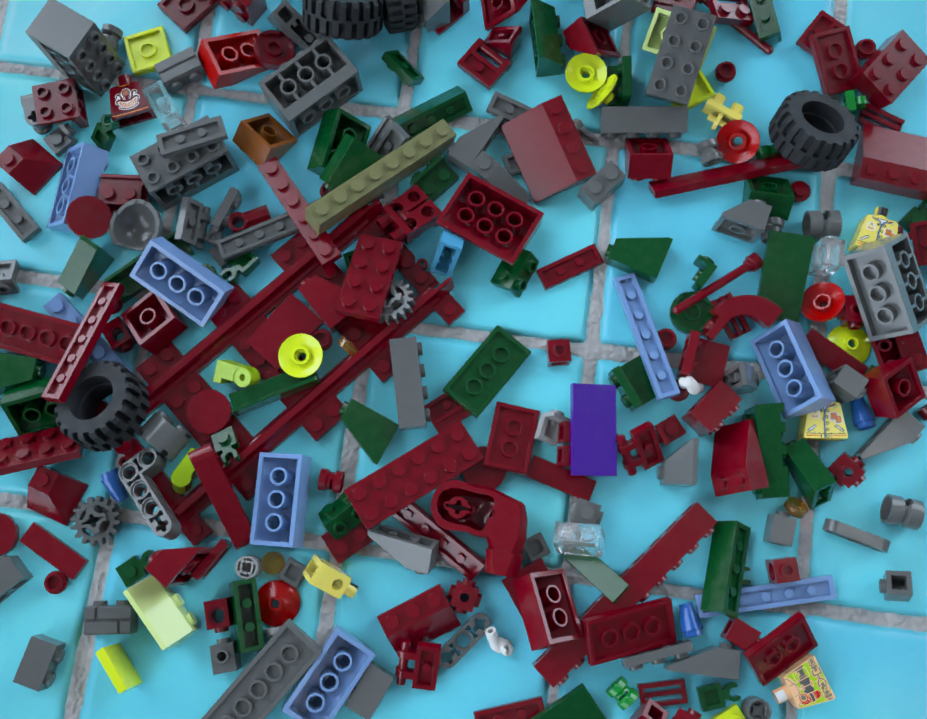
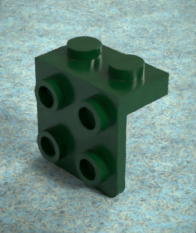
[608,355,656,412]

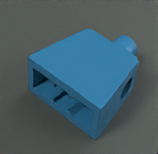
[430,228,464,277]

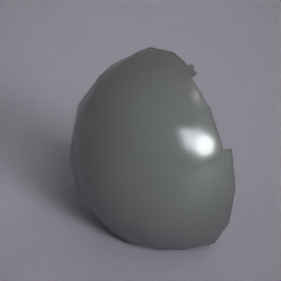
[109,199,163,252]

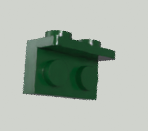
[607,56,632,107]
[410,154,459,202]

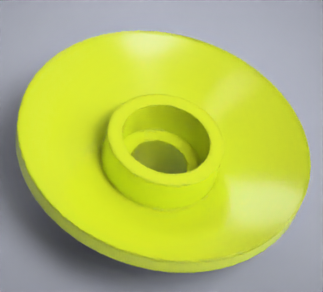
[565,53,607,93]
[586,74,618,110]
[827,325,871,363]
[278,333,323,378]

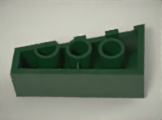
[742,403,790,500]

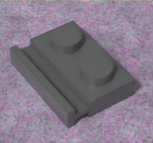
[366,115,410,157]

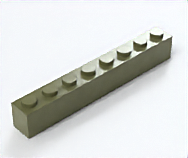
[305,119,457,236]

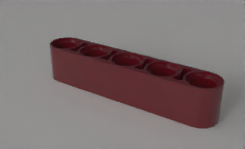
[188,443,251,550]

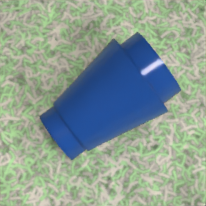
[850,396,876,431]
[101,468,129,503]
[678,602,703,639]

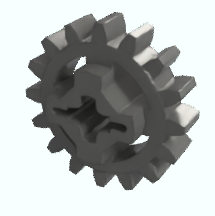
[379,278,416,325]
[70,496,123,546]

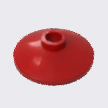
[716,120,760,163]
[801,282,845,322]
[258,580,300,627]

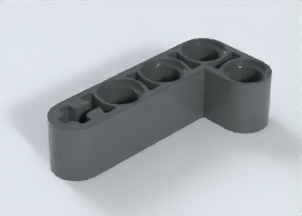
[118,448,182,540]

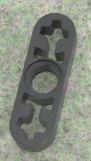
[822,518,891,553]
[439,613,490,669]

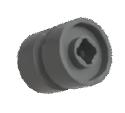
[802,210,842,239]
[880,494,925,530]

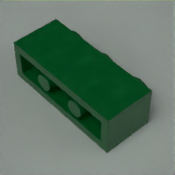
[229,578,264,654]

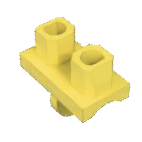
[701,92,744,130]

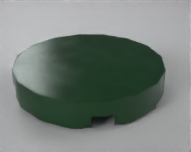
[669,291,714,334]

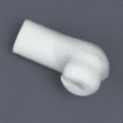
[679,376,705,395]
[485,627,514,656]

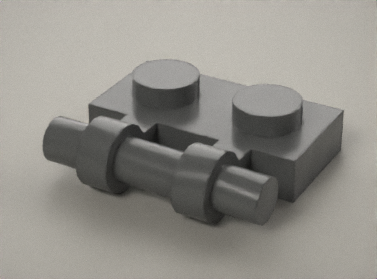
[174,197,211,250]

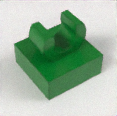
[843,90,867,116]

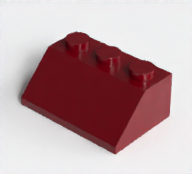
[145,547,214,588]
[513,569,584,651]
[377,583,461,654]

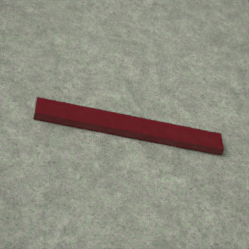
[648,154,802,198]

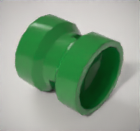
[606,676,639,710]

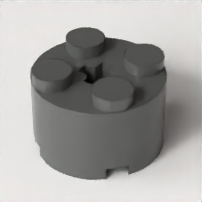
[137,410,191,462]

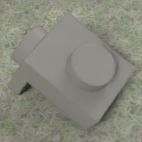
[534,410,571,446]

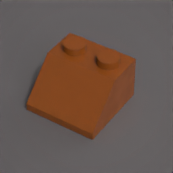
[232,113,298,166]

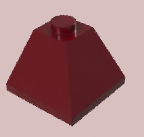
[481,0,528,31]
[563,16,620,59]
[0,139,63,196]
[27,466,89,526]

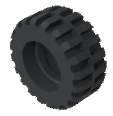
[302,0,385,40]
[768,90,859,172]
[55,360,150,452]

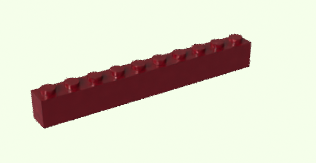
[532,502,717,688]

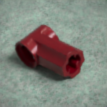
[228,205,272,234]

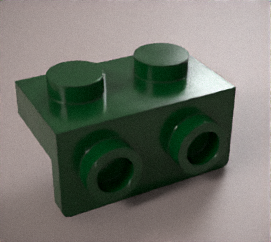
[490,250,539,298]
[318,492,362,540]

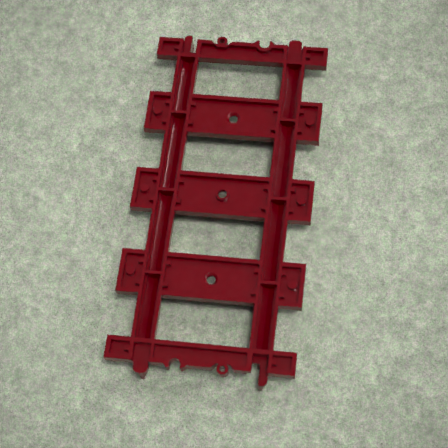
[93,199,465,547]

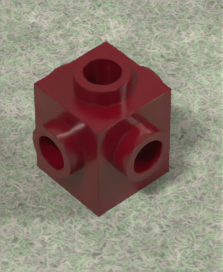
[837,295,864,330]
[827,451,866,488]
[447,578,482,614]

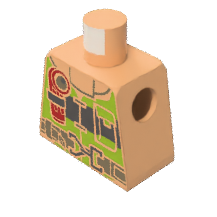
[771,654,836,709]

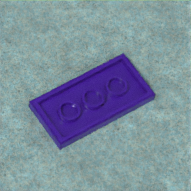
[570,383,617,477]

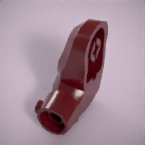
[431,479,528,578]

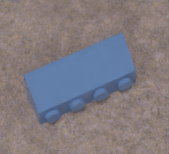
[47,142,109,233]
[129,236,234,327]
[750,319,836,419]
[249,452,312,548]
[282,624,376,719]

